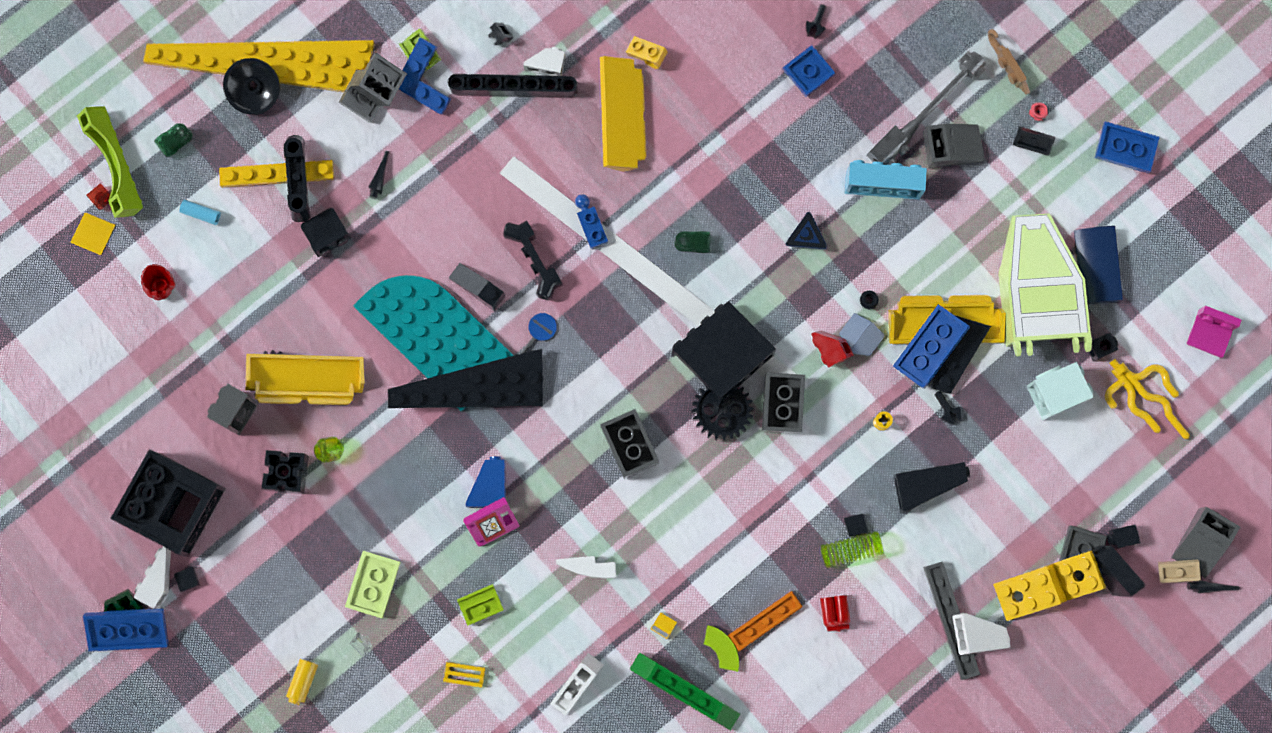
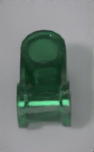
[154,123,193,158]
[674,231,711,253]

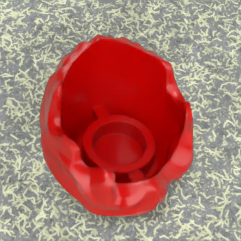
[141,264,175,300]

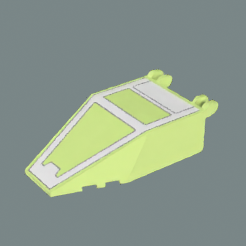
[998,213,1092,357]

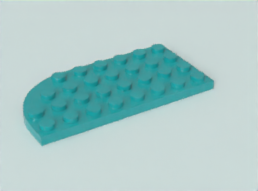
[353,275,514,412]

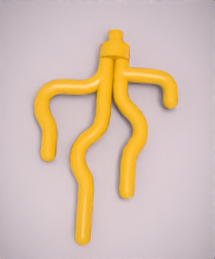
[1104,359,1190,439]

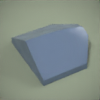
[839,313,885,356]

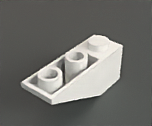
[134,547,171,609]

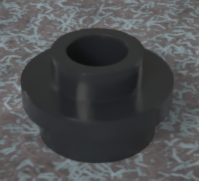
[860,290,879,310]

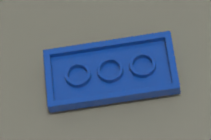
[893,304,970,389]
[83,608,169,652]

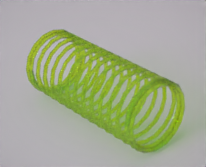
[821,531,884,569]

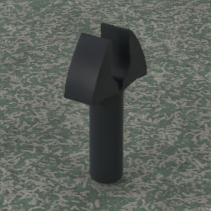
[805,4,827,39]
[934,391,961,425]

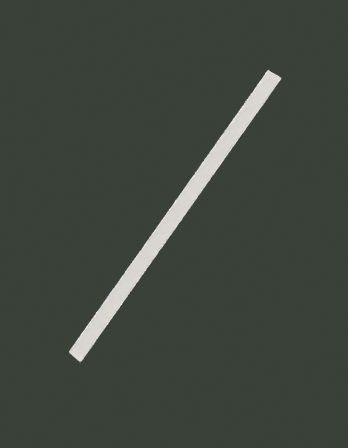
[500,156,796,378]

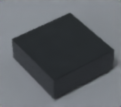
[843,513,868,537]
[174,567,200,592]

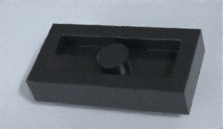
[1013,126,1055,156]

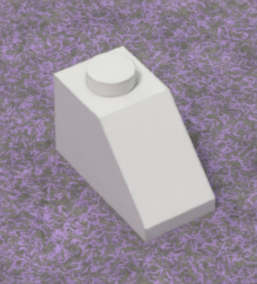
[523,47,566,76]

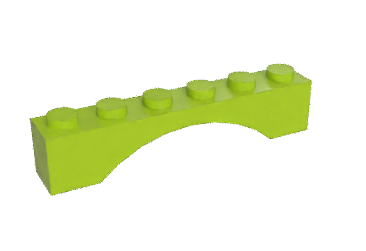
[77,106,143,218]

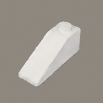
[550,653,603,716]

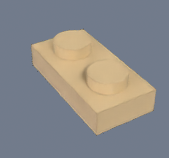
[1158,559,1201,583]

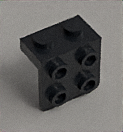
[301,208,351,258]

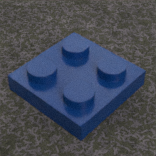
[782,45,835,97]

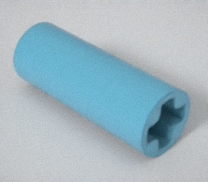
[179,199,221,225]

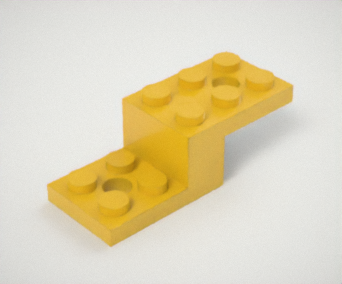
[993,550,1106,621]

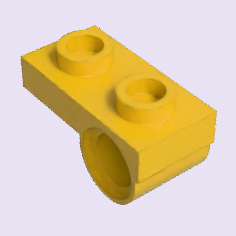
[626,36,668,69]

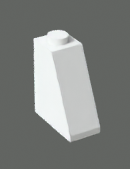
[952,613,1010,655]

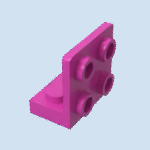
[1186,306,1242,358]

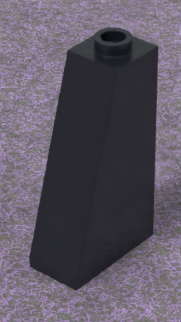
[893,462,970,513]

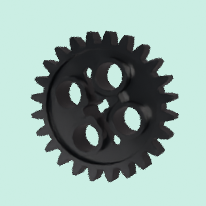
[691,386,754,442]

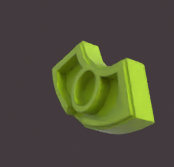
[704,625,739,672]

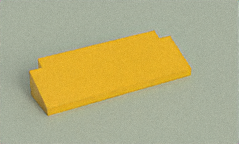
[600,56,646,172]
[888,295,1006,344]
[245,354,365,405]

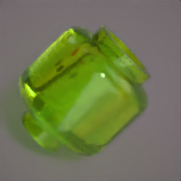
[314,436,344,463]

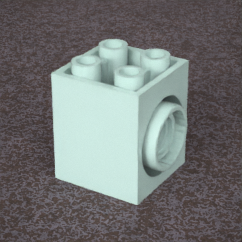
[1026,362,1093,421]

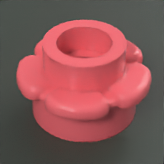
[1029,103,1048,121]

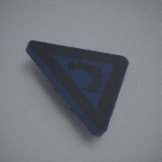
[785,212,827,250]

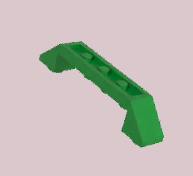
[629,652,740,731]

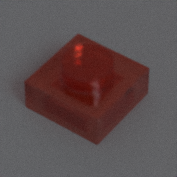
[86,183,111,210]

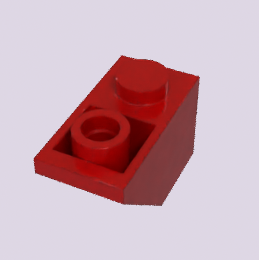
[811,331,854,368]

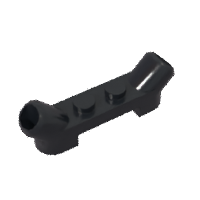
[283,135,311,222]
[503,220,563,300]

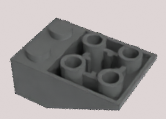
[923,124,985,168]
[1171,506,1240,578]

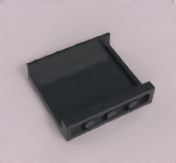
[672,301,776,404]

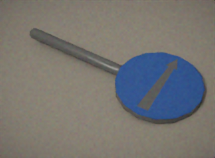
[520,313,557,354]

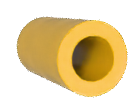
[286,658,318,705]

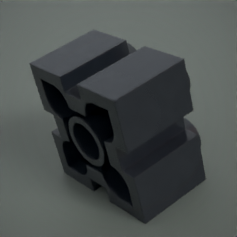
[261,450,309,494]

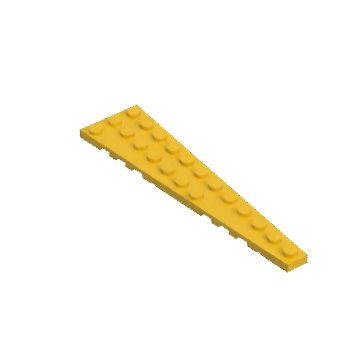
[143,40,374,93]

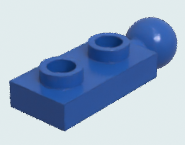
[575,194,608,249]

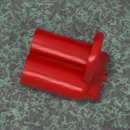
[820,595,851,632]

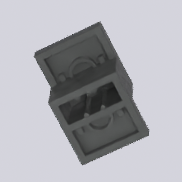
[338,53,407,122]

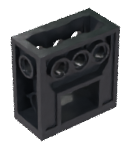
[110,449,226,557]

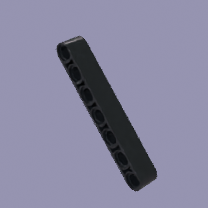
[448,74,578,98]

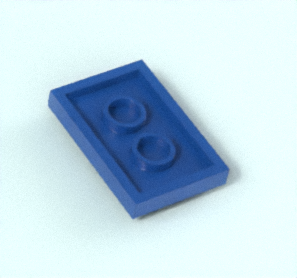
[1094,121,1160,174]

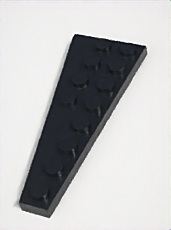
[388,349,543,409]

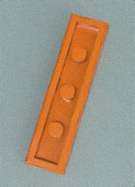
[728,591,803,651]

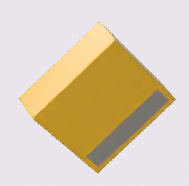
[651,612,677,639]

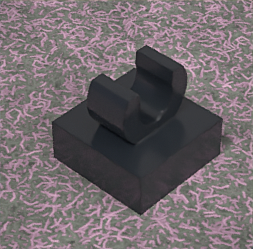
[488,23,514,46]

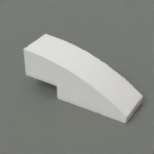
[556,556,616,579]

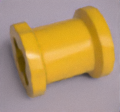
[873,411,893,431]

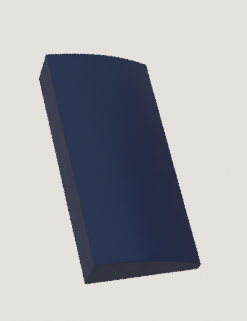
[1074,225,1123,304]

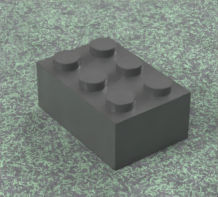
[762,372,805,434]
[207,383,259,436]
[600,409,659,479]

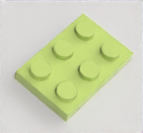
[345,551,401,619]

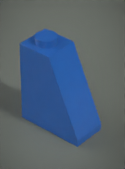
[466,456,506,508]

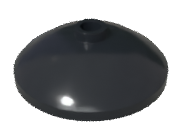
[223,58,280,115]

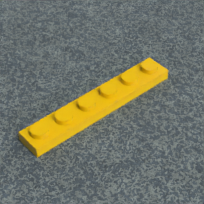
[219,160,334,188]

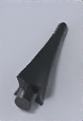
[368,150,389,199]
[1187,580,1240,594]

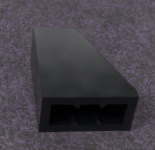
[1093,545,1146,597]

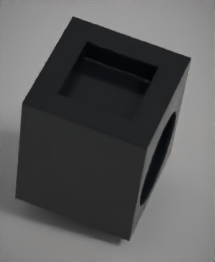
[1089,332,1119,362]
[1107,524,1141,549]

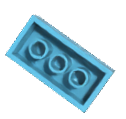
[844,160,927,200]

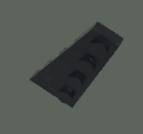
[931,315,991,394]

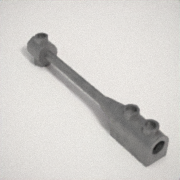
[866,50,986,165]

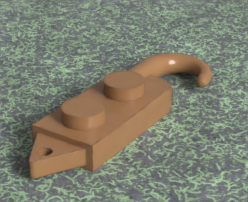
[988,29,1030,95]

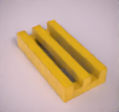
[443,662,486,688]

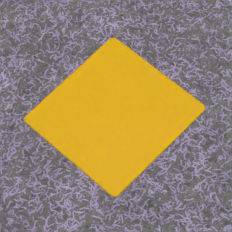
[71,212,115,255]

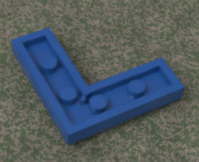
[398,37,451,115]

